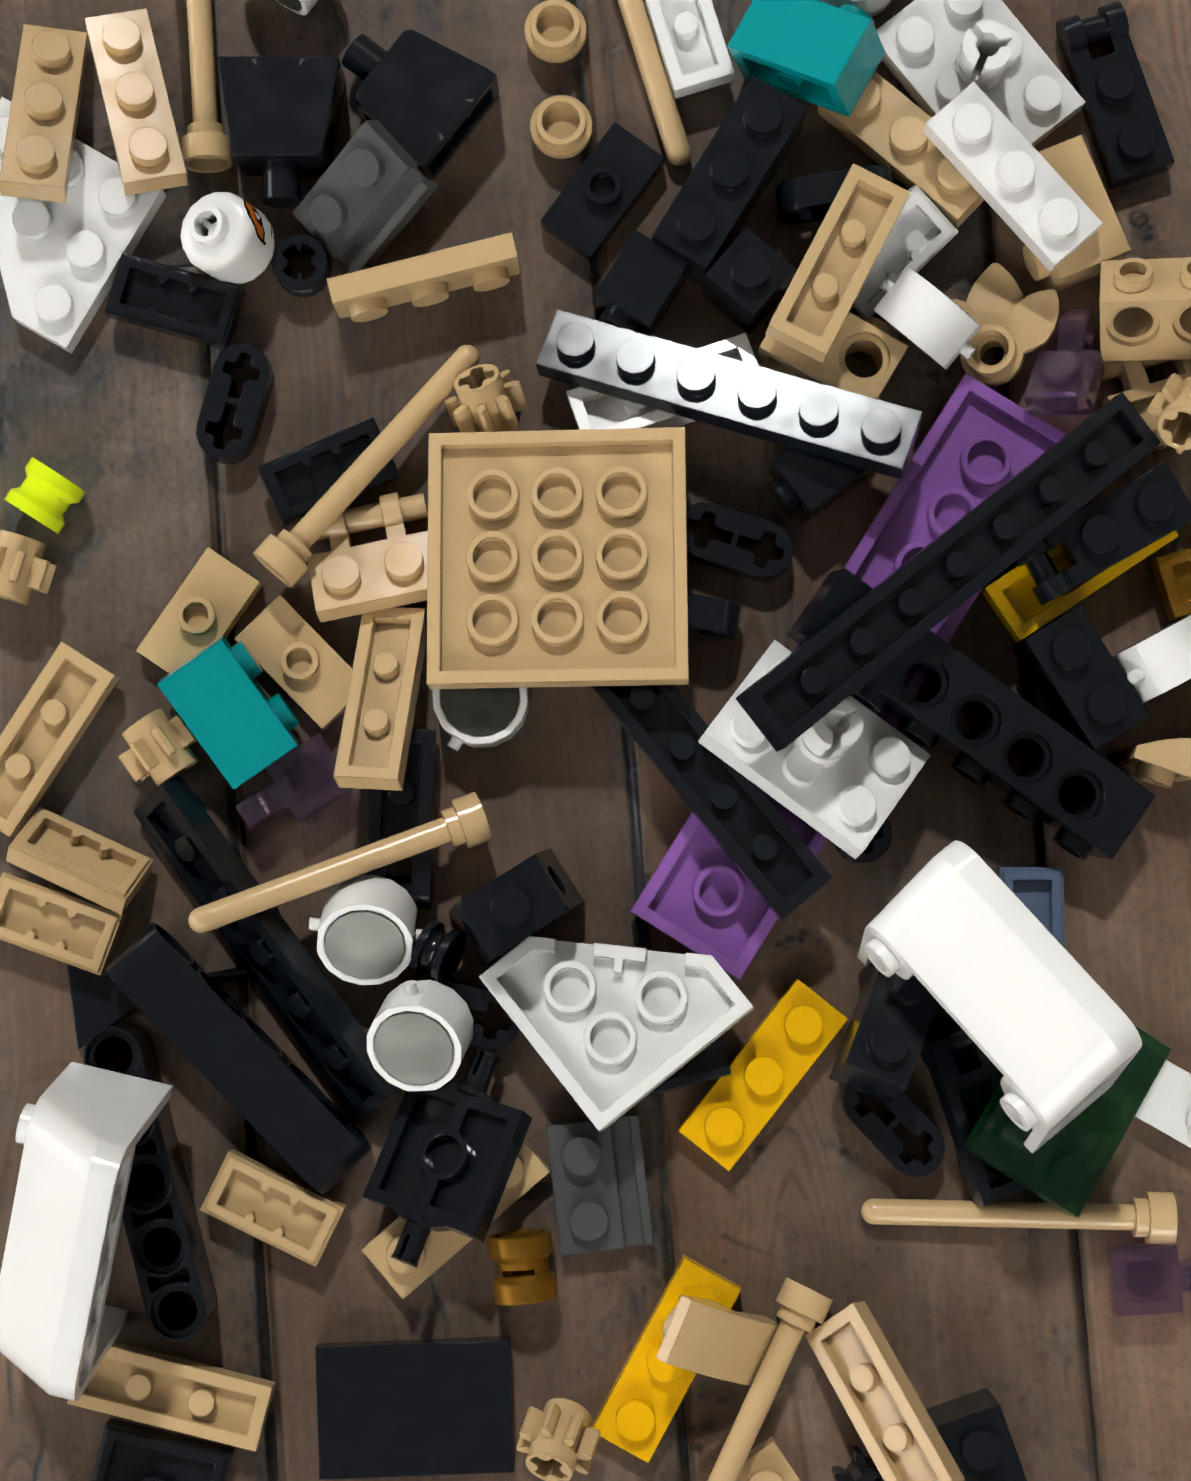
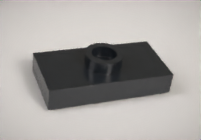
[540,122,665,262]
[104,253,246,350]
[257,417,400,528]

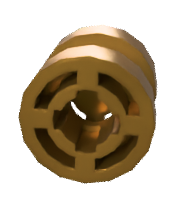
[487,1228,558,1306]

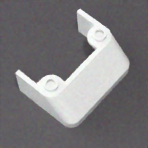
[857,840,1142,1154]
[0,1062,173,1401]

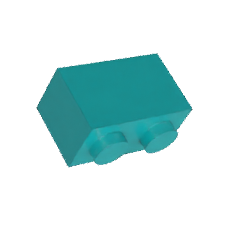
[727,0,886,117]
[157,636,300,790]

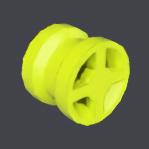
[4,457,86,534]

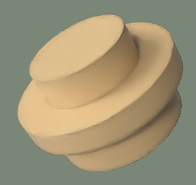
[524,0,586,63]
[530,95,592,159]

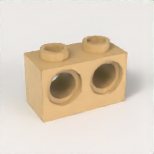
[1099,257,1191,362]
[756,312,909,399]

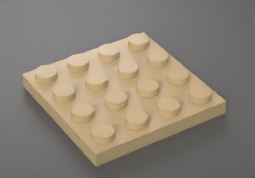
[427,427,689,689]

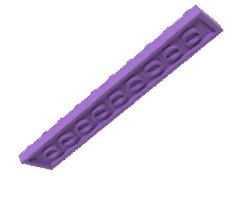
[630,373,1066,980]

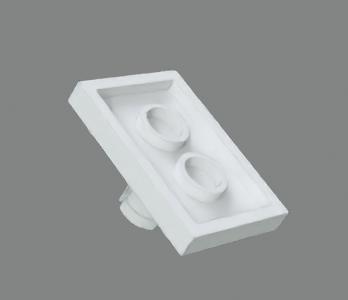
[876,0,1085,147]
[698,640,931,859]

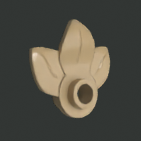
[951,262,1060,386]

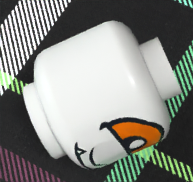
[180,192,276,285]

